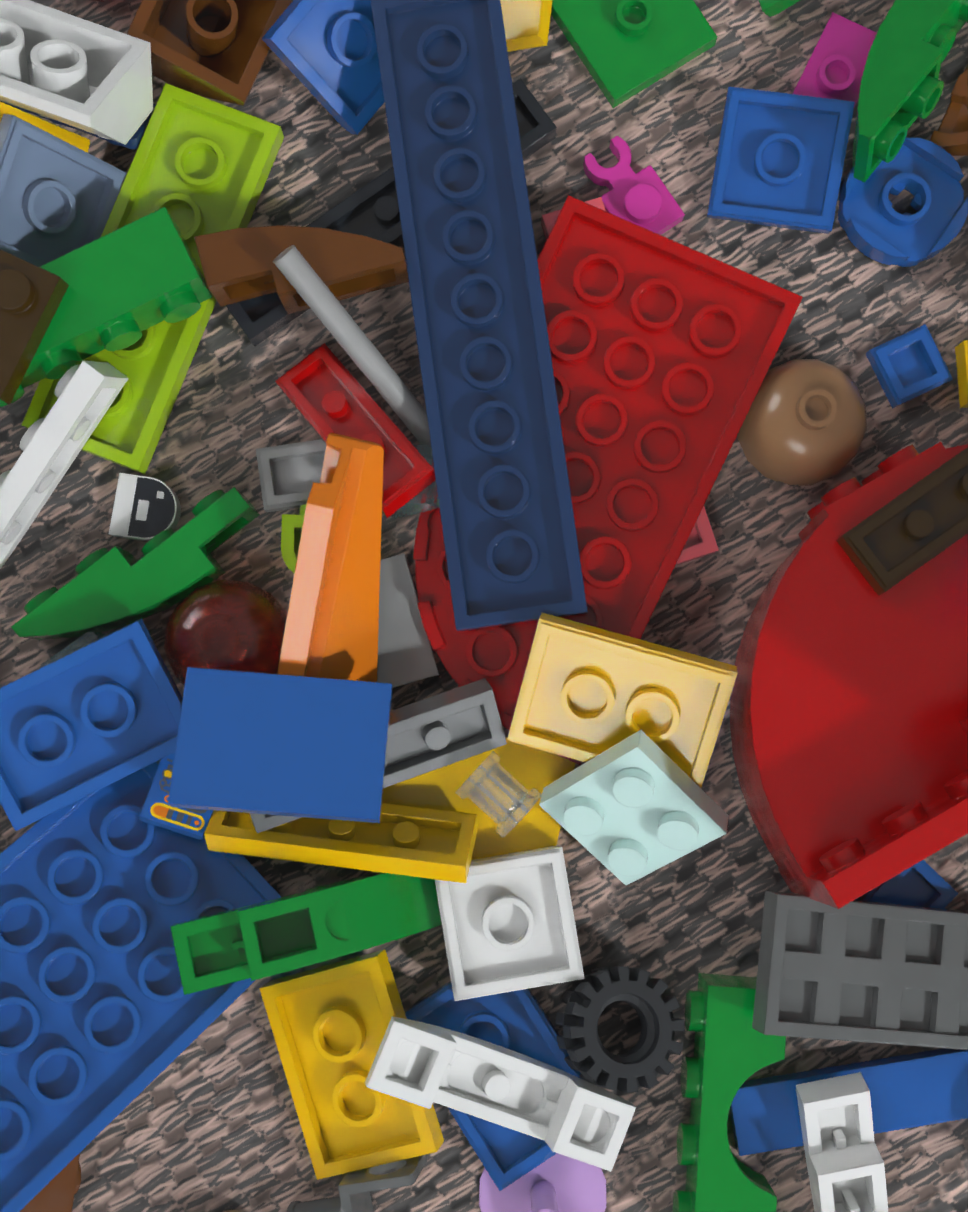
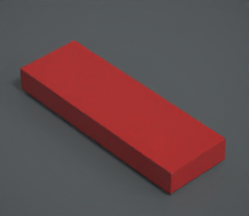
[275,343,436,518]

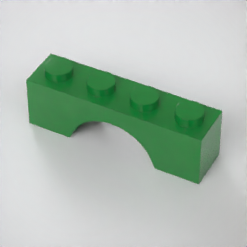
[673,973,786,1212]

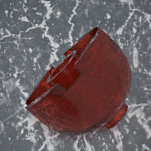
[164,579,288,686]

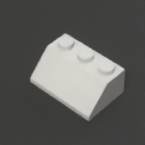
[0,0,153,145]

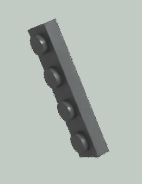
[249,678,507,833]

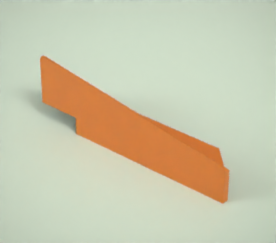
[277,433,384,682]

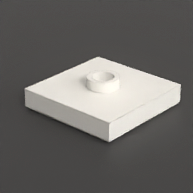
[435,845,585,1001]

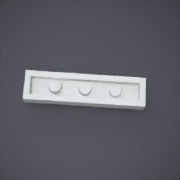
[0,361,129,569]

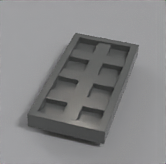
[752,891,968,1050]

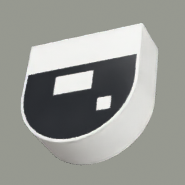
[109,473,181,541]

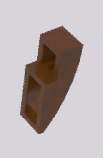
[194,225,409,314]

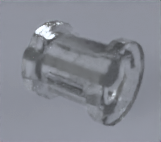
[455,751,542,838]

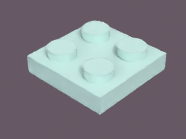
[539,730,728,885]

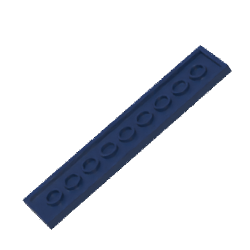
[371,0,588,631]

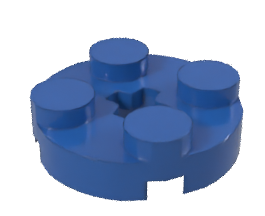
[838,138,968,267]

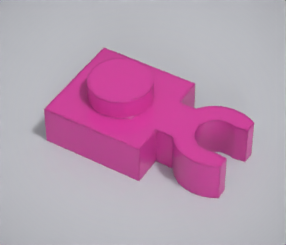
[583,136,685,235]

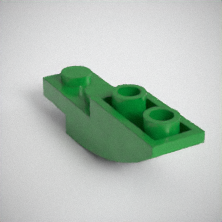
[853,0,968,183]
[11,487,260,640]
[170,872,442,995]

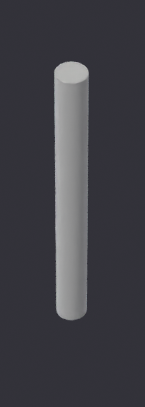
[273,245,433,459]

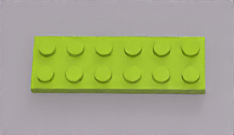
[22,83,284,475]

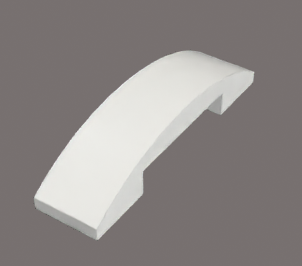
[365,1017,636,1172]

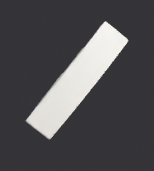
[796,1072,888,1212]

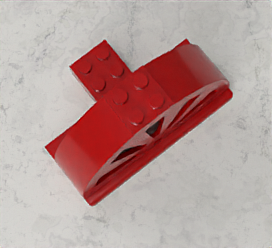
[730,442,968,909]

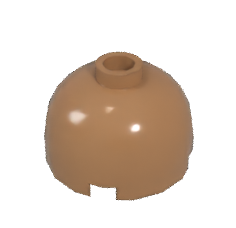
[737,359,867,486]

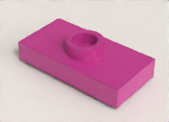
[793,12,877,107]

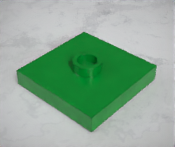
[551,0,718,108]

